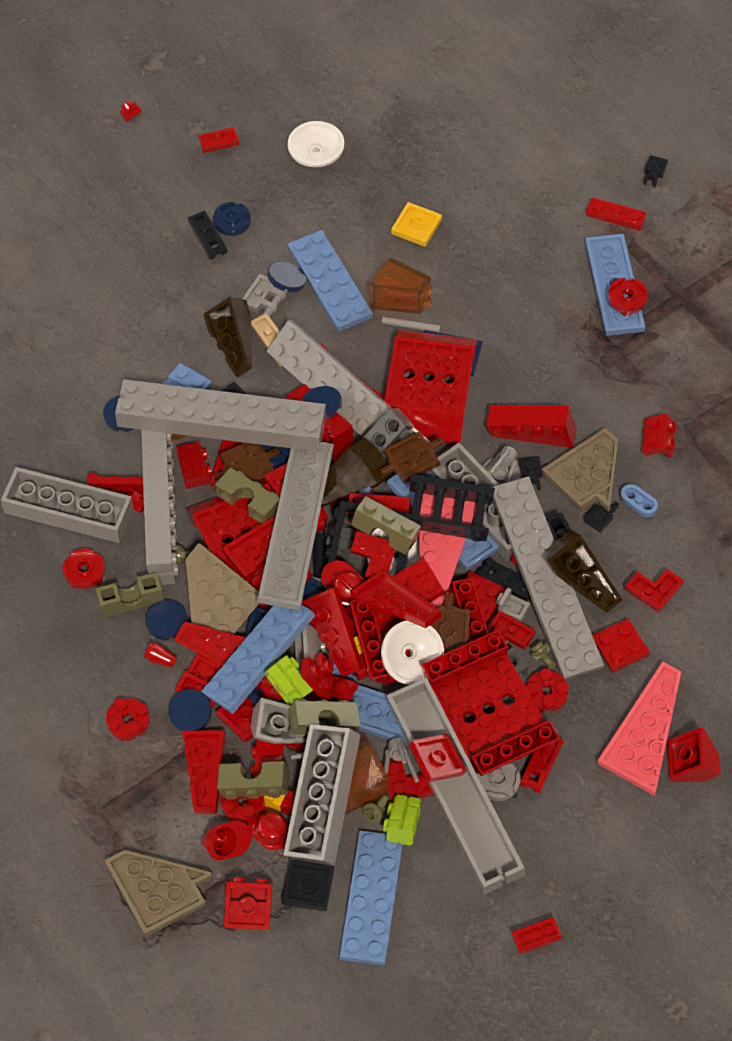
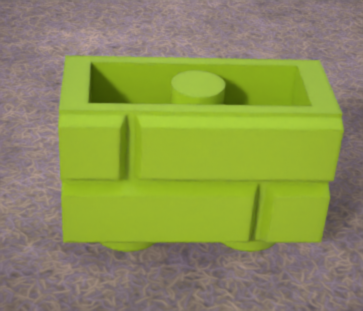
[264,655,313,706]
[383,794,422,846]

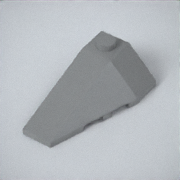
[250,698,331,744]

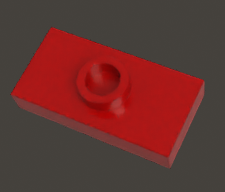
[198,127,239,153]
[511,917,562,955]

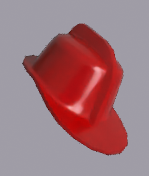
[321,560,365,606]
[246,806,290,851]
[201,821,252,861]

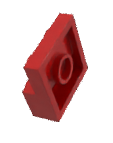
[224,878,273,930]

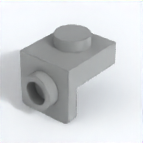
[496,588,530,622]

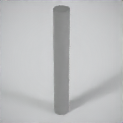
[381,316,441,333]

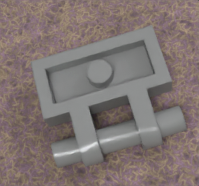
[242,274,288,317]

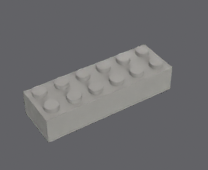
[430,443,513,562]
[1,467,134,543]
[284,724,360,866]

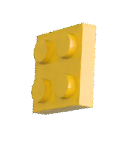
[391,202,442,247]

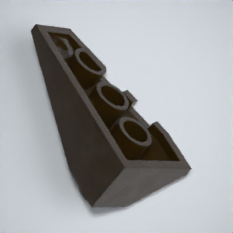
[204,297,252,377]
[321,437,393,508]
[546,530,623,613]

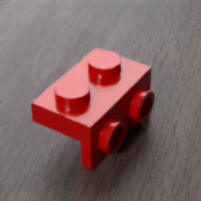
[642,413,677,457]

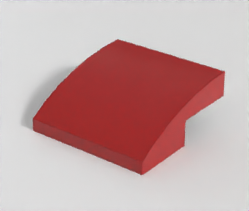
[175,654,222,709]

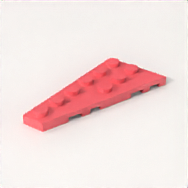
[419,494,477,607]
[597,662,682,796]

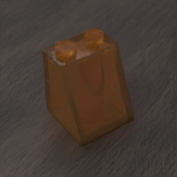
[370,258,432,314]
[345,741,388,815]

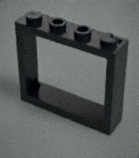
[323,501,412,574]

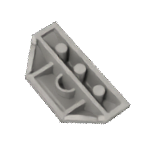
[295,624,325,699]

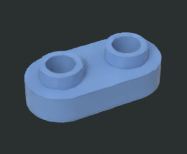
[620,484,658,518]

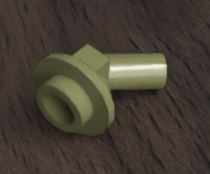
[173,545,191,565]
[530,641,556,669]
[362,794,390,824]

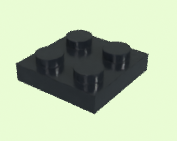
[282,859,335,911]

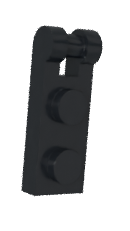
[188,211,228,260]
[476,557,530,602]

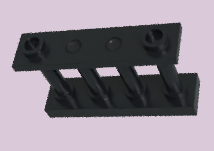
[405,474,495,542]

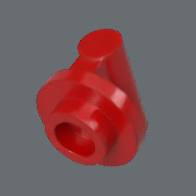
[119,100,142,122]
[127,490,144,513]

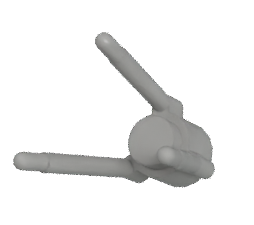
[485,446,518,483]
[383,738,419,782]

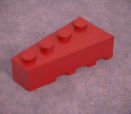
[285,384,354,458]
[487,405,577,448]

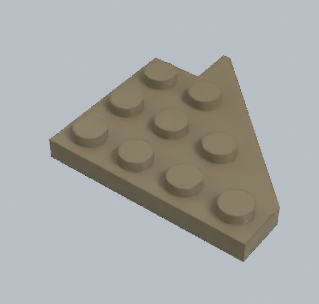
[542,428,618,511]
[186,543,260,634]
[104,850,213,937]

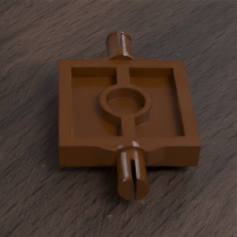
[379,431,445,484]
[215,443,280,482]
[430,593,470,654]

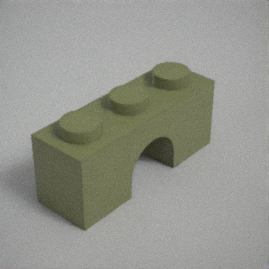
[215,467,280,524]
[351,496,421,555]
[95,572,164,618]
[288,699,360,735]
[217,761,289,800]

